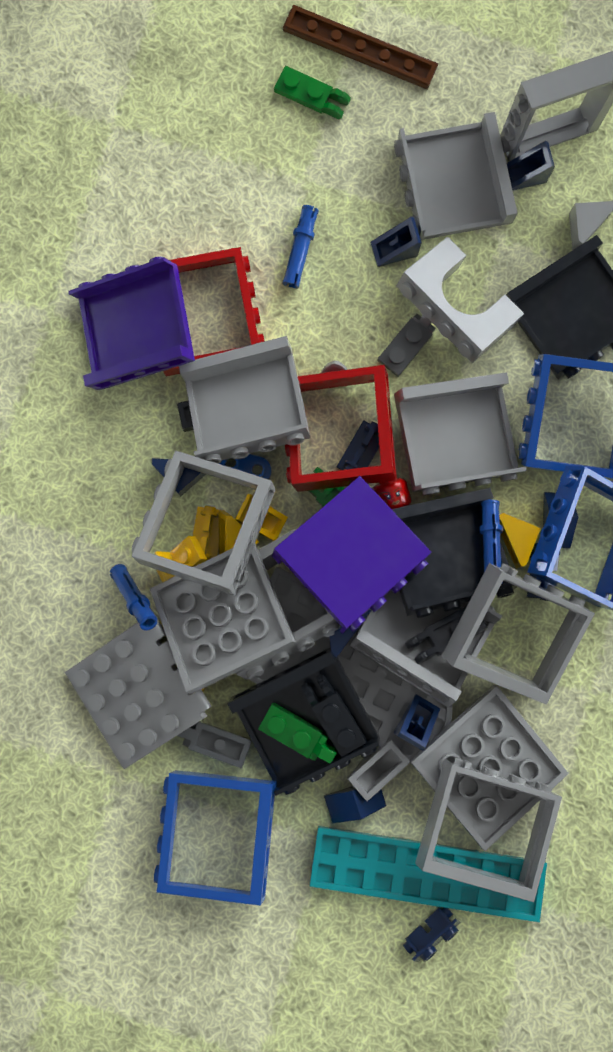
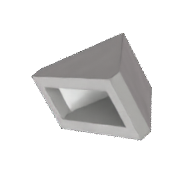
[569,201,613,250]
[347,739,410,801]

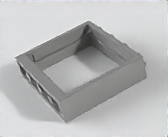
[500,51,613,161]
[132,451,276,596]
[236,530,341,680]
[442,563,595,705]
[415,758,562,902]

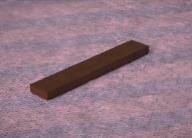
[283,5,439,90]

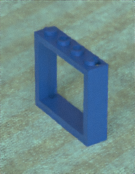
[518,354,613,478]
[527,466,613,610]
[154,770,276,906]

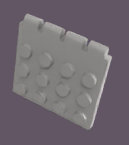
[65,620,211,769]

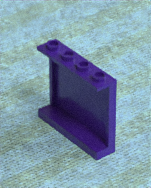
[68,257,195,390]
[272,476,431,634]

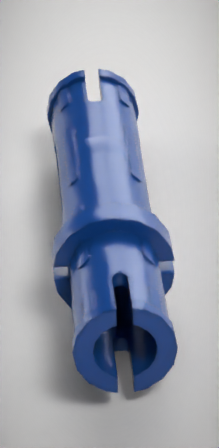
[282,205,319,289]
[480,500,503,584]
[110,564,158,631]

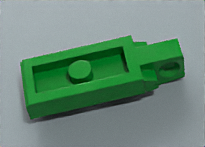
[258,702,338,764]

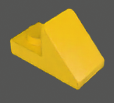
[155,536,208,582]

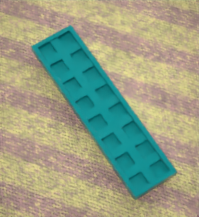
[309,826,547,922]

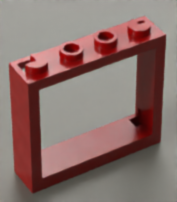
[163,247,265,377]
[285,365,397,492]

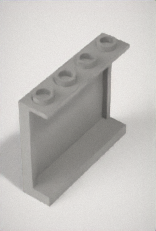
[394,112,518,240]
[179,336,311,464]
[394,372,527,495]
[350,590,502,707]

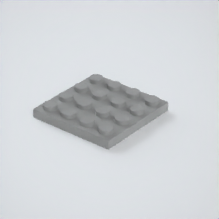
[150,544,296,694]
[409,685,569,851]

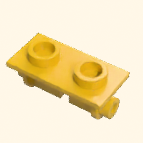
[193,506,219,560]

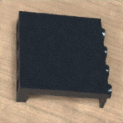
[506,235,613,380]
[392,488,517,618]
[227,647,380,796]

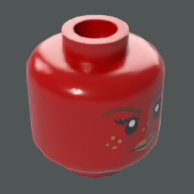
[372,478,412,509]

